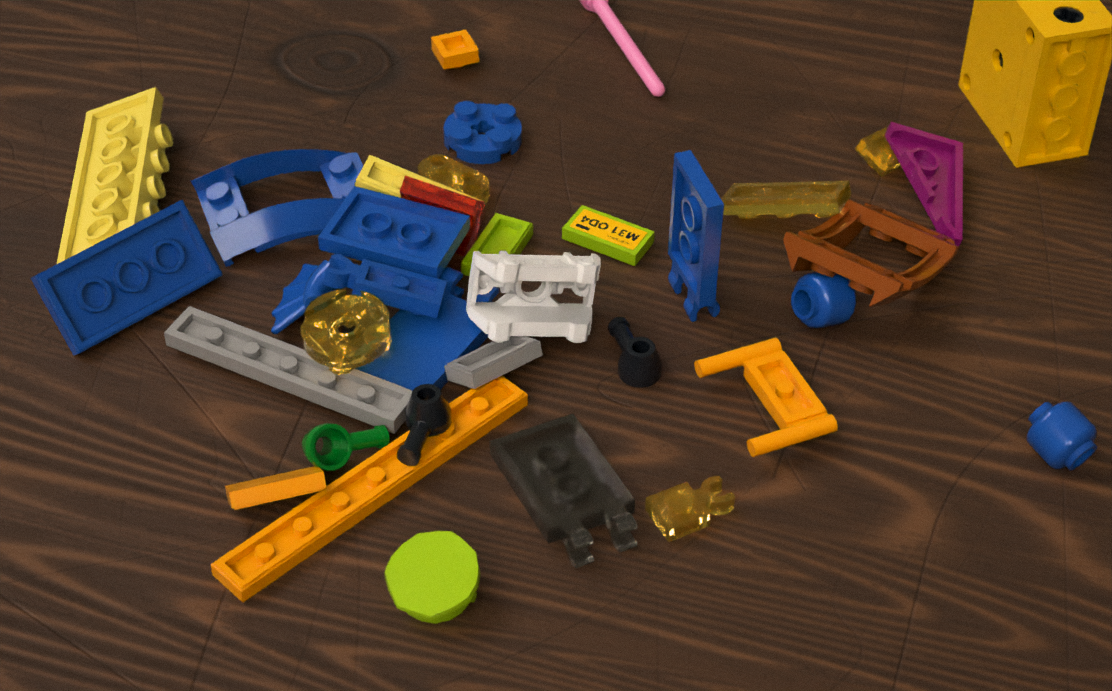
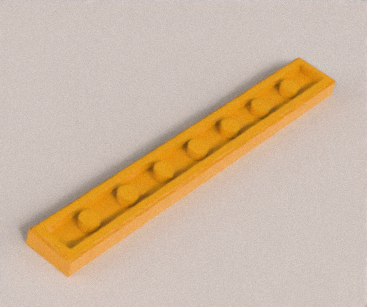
[211,375,528,603]

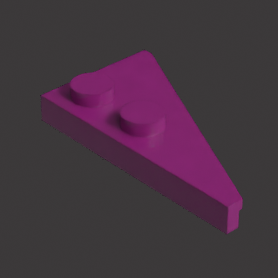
[885,122,963,246]

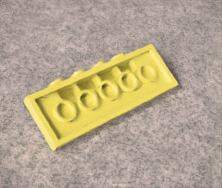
[57,87,173,264]

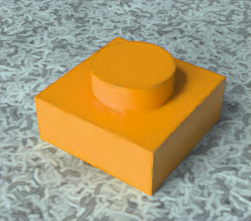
[431,30,479,70]

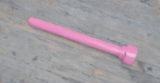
[579,0,665,97]

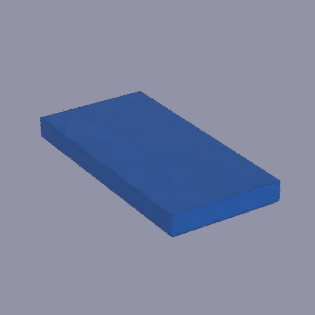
[30,200,223,356]

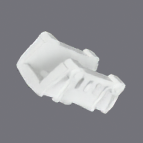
[466,251,601,343]

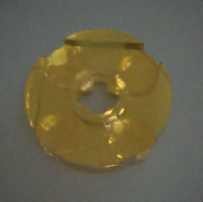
[301,289,391,375]

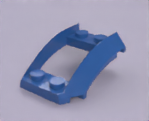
[191,149,363,267]

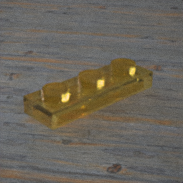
[721,181,852,219]

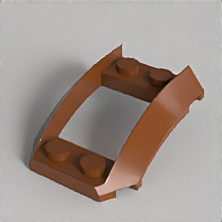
[783,199,959,307]

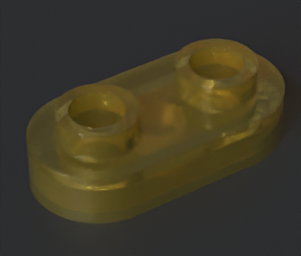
[418,154,490,206]

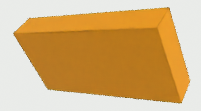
[225,466,327,510]

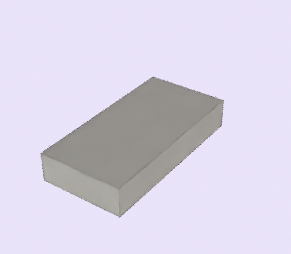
[444,336,543,389]

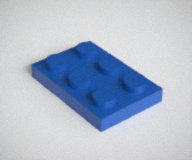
[318,186,470,279]

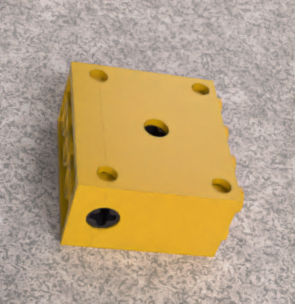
[958,0,1112,168]

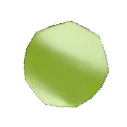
[384,531,480,624]

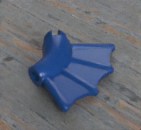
[271,254,344,334]

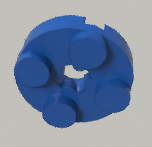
[443,101,522,164]

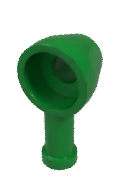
[302,423,390,471]

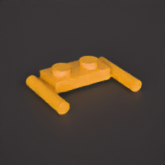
[694,337,838,457]

